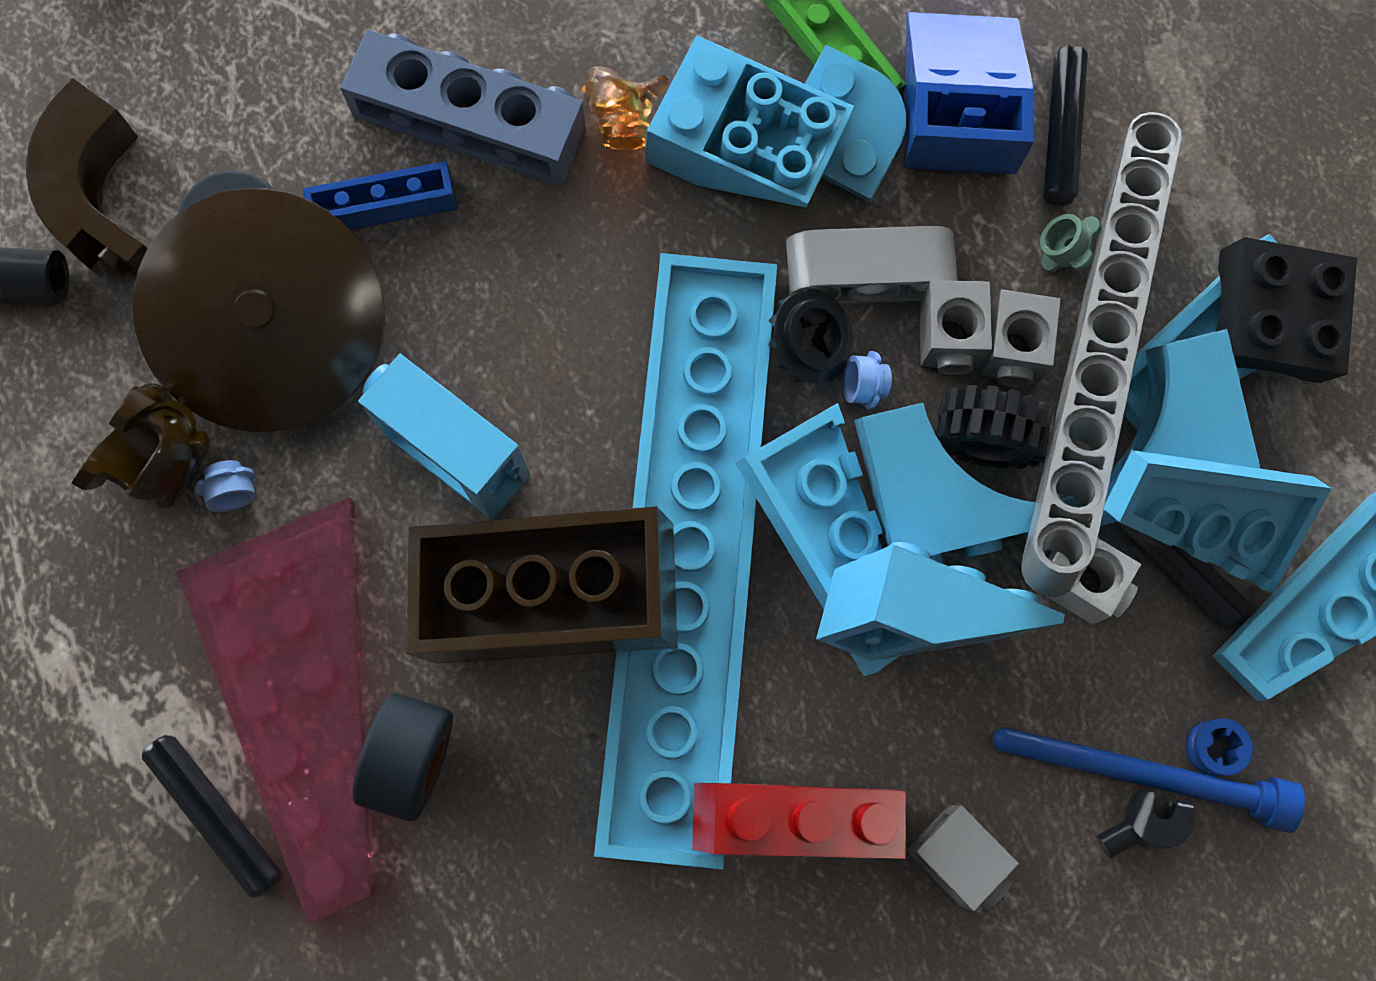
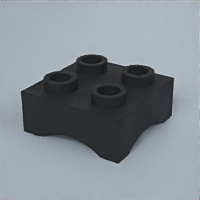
[1216,237,1357,383]

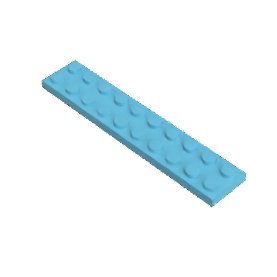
[594,253,777,870]

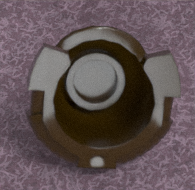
[71,383,210,508]

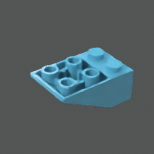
[645,35,855,208]
[816,542,1065,661]

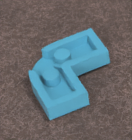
[805,45,906,203]

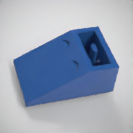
[903,12,1034,174]

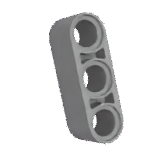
[786,226,958,304]

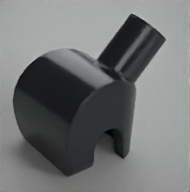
[1096,790,1194,859]

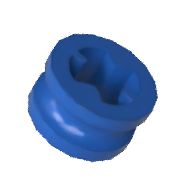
[1185,718,1253,776]

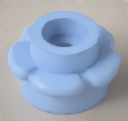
[843,351,892,410]
[194,460,256,512]

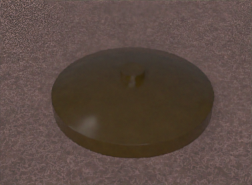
[133,188,385,432]

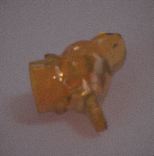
[582,65,671,150]

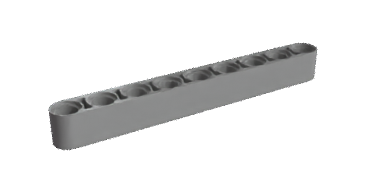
[1022,112,1182,597]

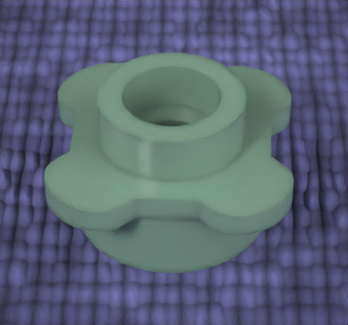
[1040,214,1102,272]

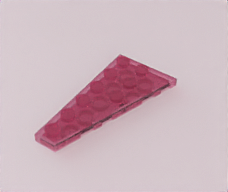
[176,497,375,923]

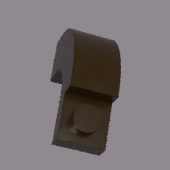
[26,78,148,278]

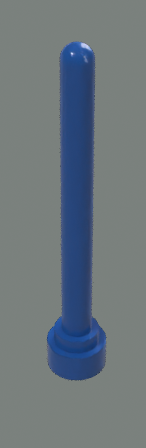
[993,727,1305,833]

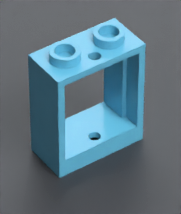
[358,353,531,520]

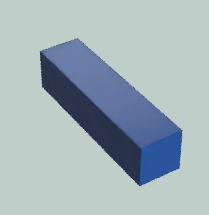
[303,161,458,230]

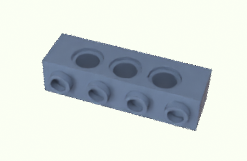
[340,29,586,187]

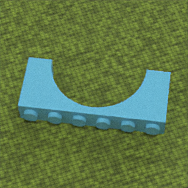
[854,329,1261,564]

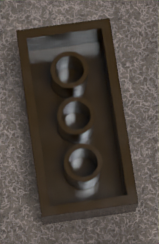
[406,506,678,664]

